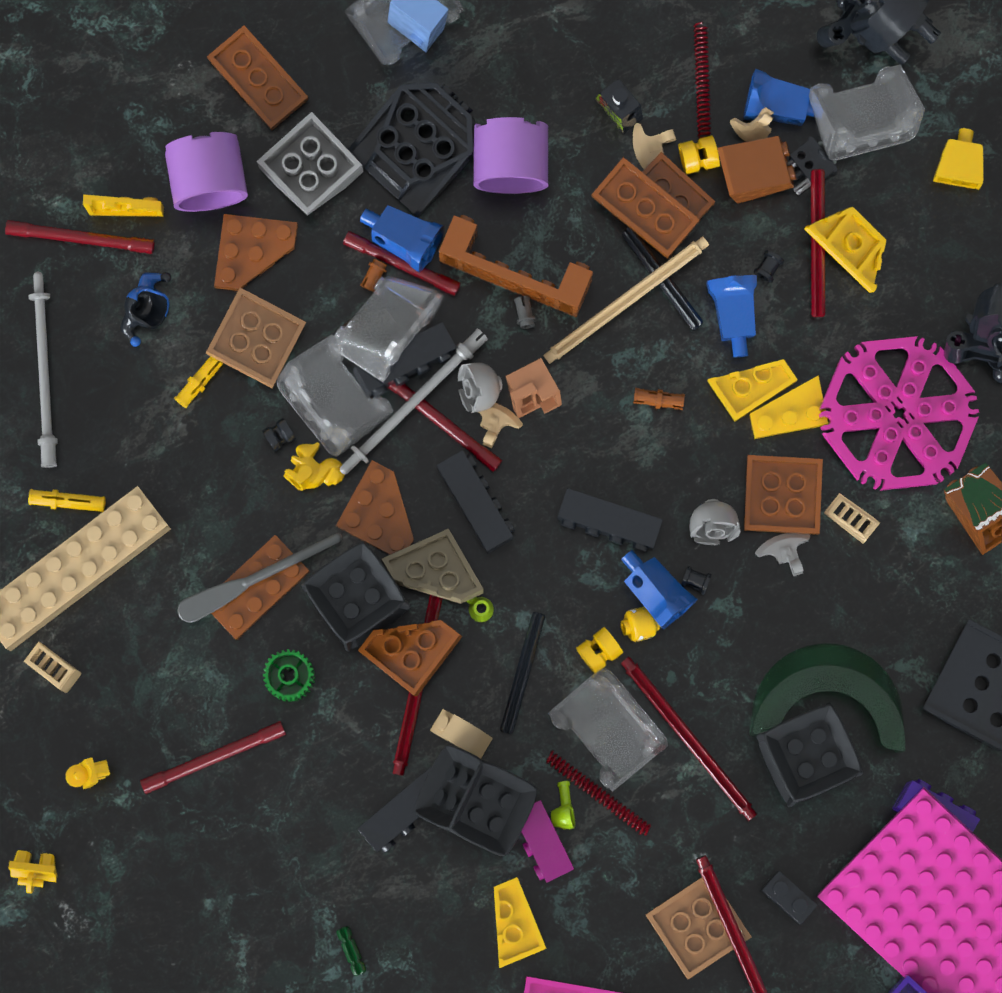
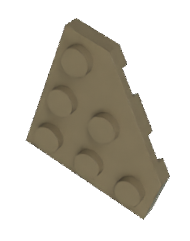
[381,529,484,604]

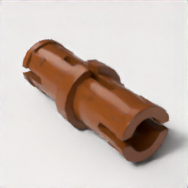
[633,388,685,410]

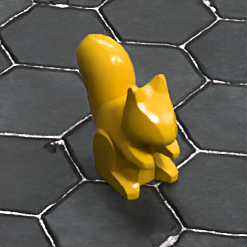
[284,442,345,491]

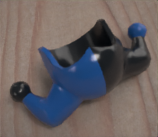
[120,272,172,347]

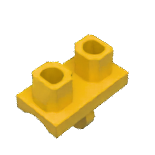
[65,757,110,789]
[8,850,57,894]

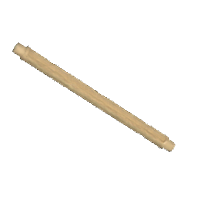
[543,236,709,364]

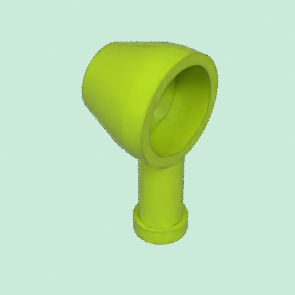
[467,597,494,622]
[551,781,575,829]

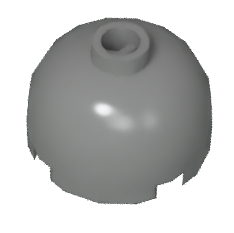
[458,363,502,413]
[689,499,741,545]

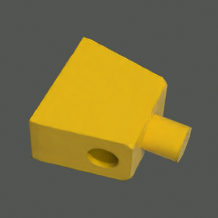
[933,128,983,190]

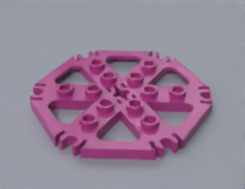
[819,336,979,491]

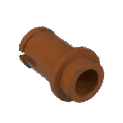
[360,259,387,292]

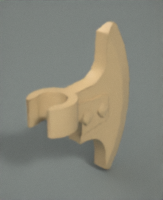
[730,107,774,142]
[633,123,676,169]
[479,403,523,448]

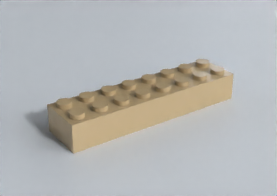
[0,486,171,651]

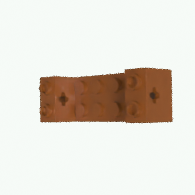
[439,215,593,318]

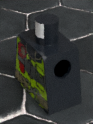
[595,79,643,134]

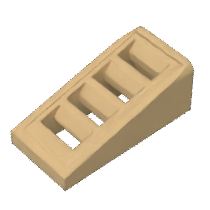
[824,493,880,544]
[24,642,81,693]

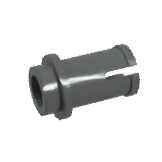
[514,296,536,329]

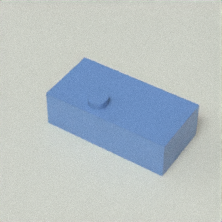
[387,0,449,52]

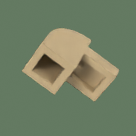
[430,709,493,759]

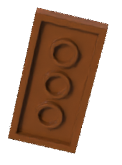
[207,25,309,131]
[592,157,700,259]
[211,535,310,640]

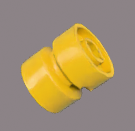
[678,135,720,175]
[576,627,623,674]

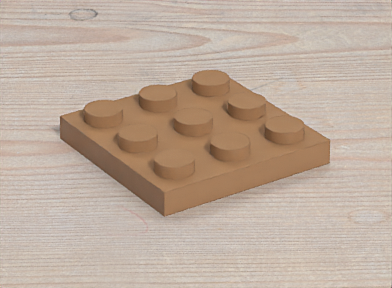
[205,288,306,388]
[645,877,751,980]

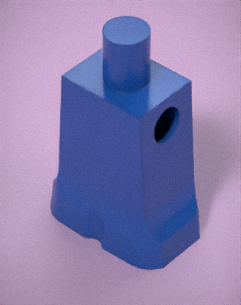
[743,69,826,126]
[360,205,444,272]
[706,275,757,358]
[621,550,698,629]

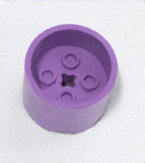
[474,117,548,194]
[165,132,248,212]

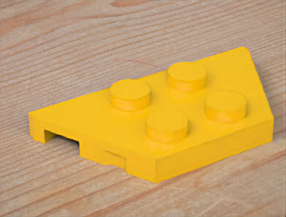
[804,207,886,293]

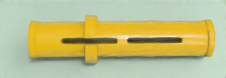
[174,356,224,408]
[28,489,106,512]

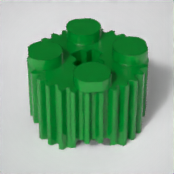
[263,649,315,702]

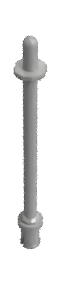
[28,271,58,468]
[340,328,488,474]

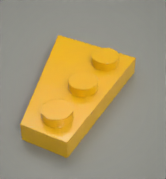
[83,194,164,217]
[707,359,798,421]
[749,376,829,439]
[494,877,547,968]

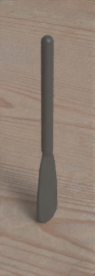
[178,533,342,623]

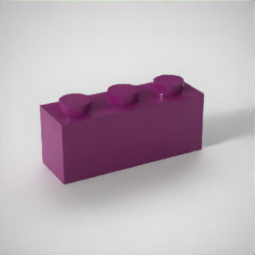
[521,800,574,883]

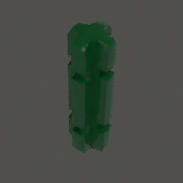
[337,926,366,976]

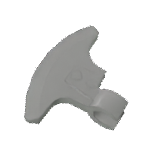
[755,533,810,576]

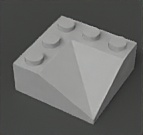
[257,112,363,216]

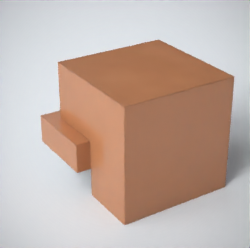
[506,358,562,418]

